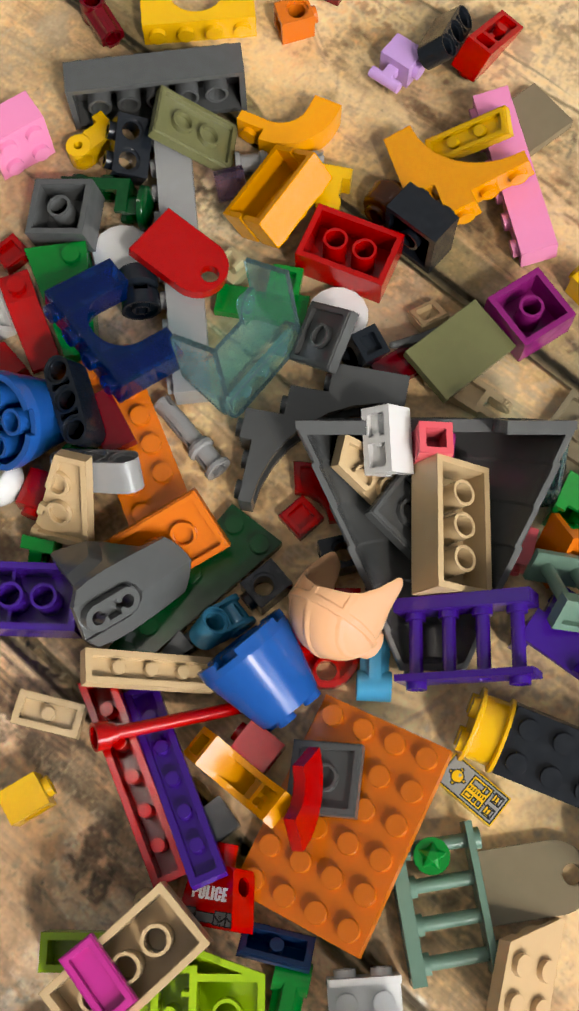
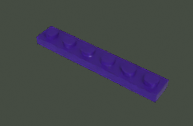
[123,689,229,891]

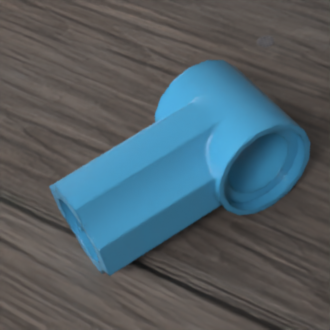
[356,636,392,702]

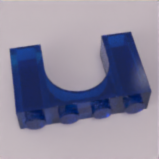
[43,258,186,403]

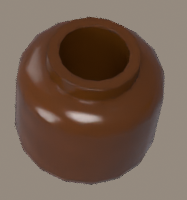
[363,179,403,225]

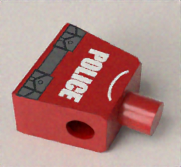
[181,842,255,935]

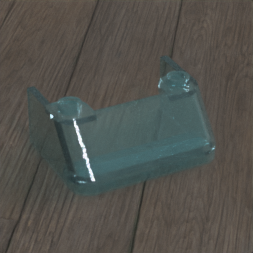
[170,258,301,418]

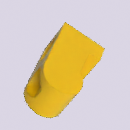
[65,111,110,170]
[314,163,353,212]

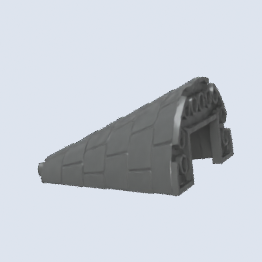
[295,417,578,674]

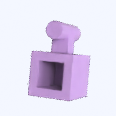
[368,33,425,94]

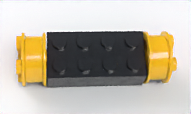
[453,687,579,808]

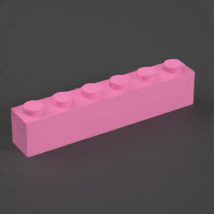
[469,85,558,267]

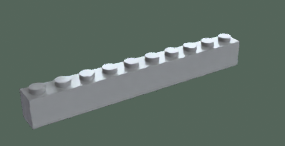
[150,139,214,405]

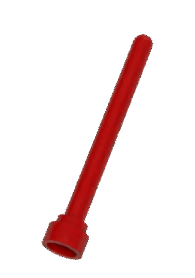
[89,703,242,752]

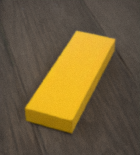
[425,105,514,160]

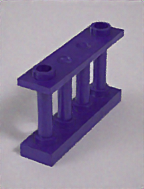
[393,586,543,692]

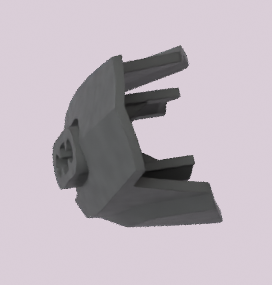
[50,536,191,648]

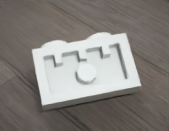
[326,966,403,1011]

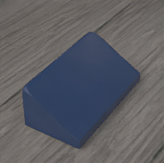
[236,922,316,974]

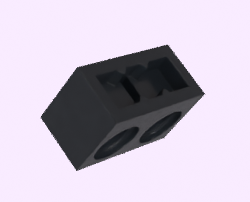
[102,111,152,186]

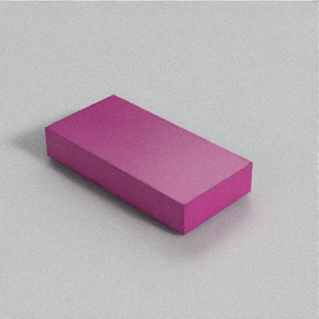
[58,932,139,1011]

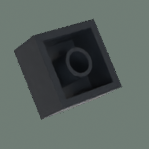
[384,182,459,274]

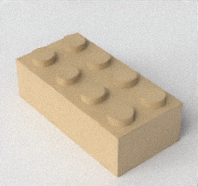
[411,453,492,596]
[38,881,214,1011]

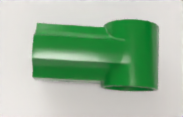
[268,963,314,1011]

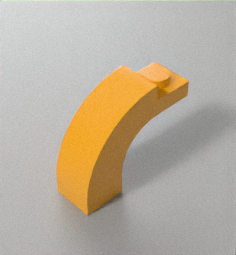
[237,95,342,154]
[183,726,292,828]

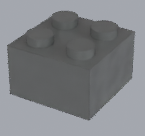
[25,179,105,252]

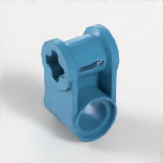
[189,593,256,650]

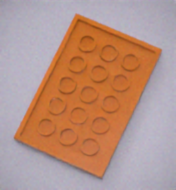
[241,694,453,959]

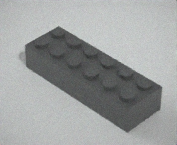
[62,42,247,130]

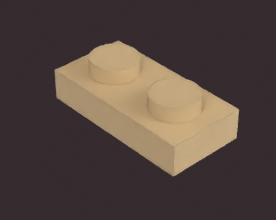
[10,689,87,740]

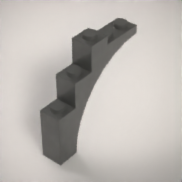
[234,364,410,512]

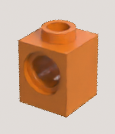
[274,0,318,45]

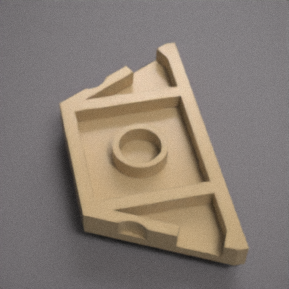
[486,917,565,1011]

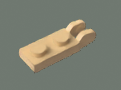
[423,378,513,418]

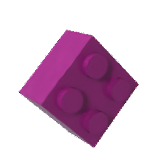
[484,267,576,362]

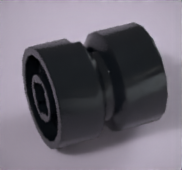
[117,262,162,320]

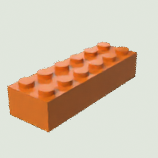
[78,344,187,526]

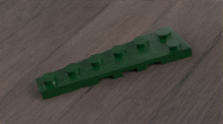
[108,504,282,653]

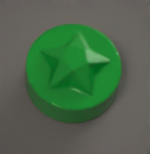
[412,837,450,875]

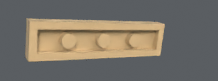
[80,647,214,694]

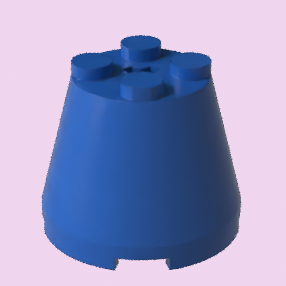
[0,370,64,471]
[197,608,321,732]

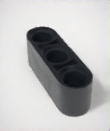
[417,5,472,70]
[44,355,106,449]

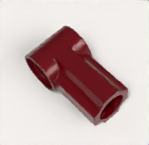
[79,0,124,48]

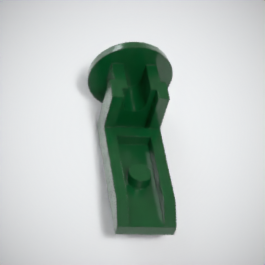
[60,174,155,231]

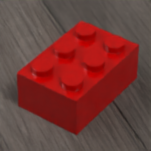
[295,203,405,303]

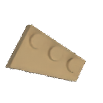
[330,435,395,505]
[30,449,95,546]

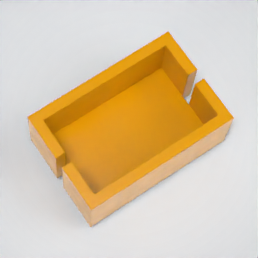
[222,144,333,249]

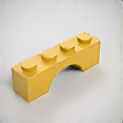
[140,0,257,45]

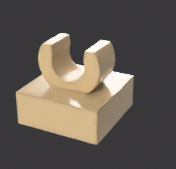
[212,247,254,286]

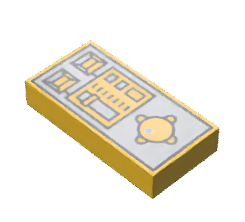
[439,752,511,827]

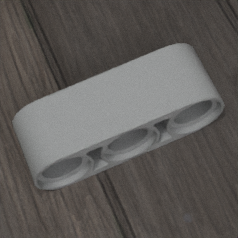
[49,448,145,494]

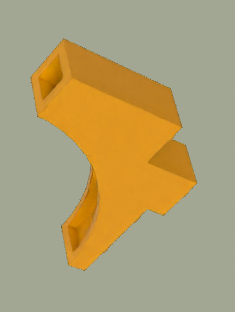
[383,125,535,225]

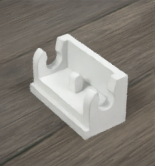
[361,403,414,477]

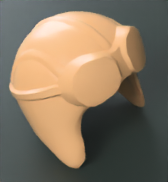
[288,552,403,661]

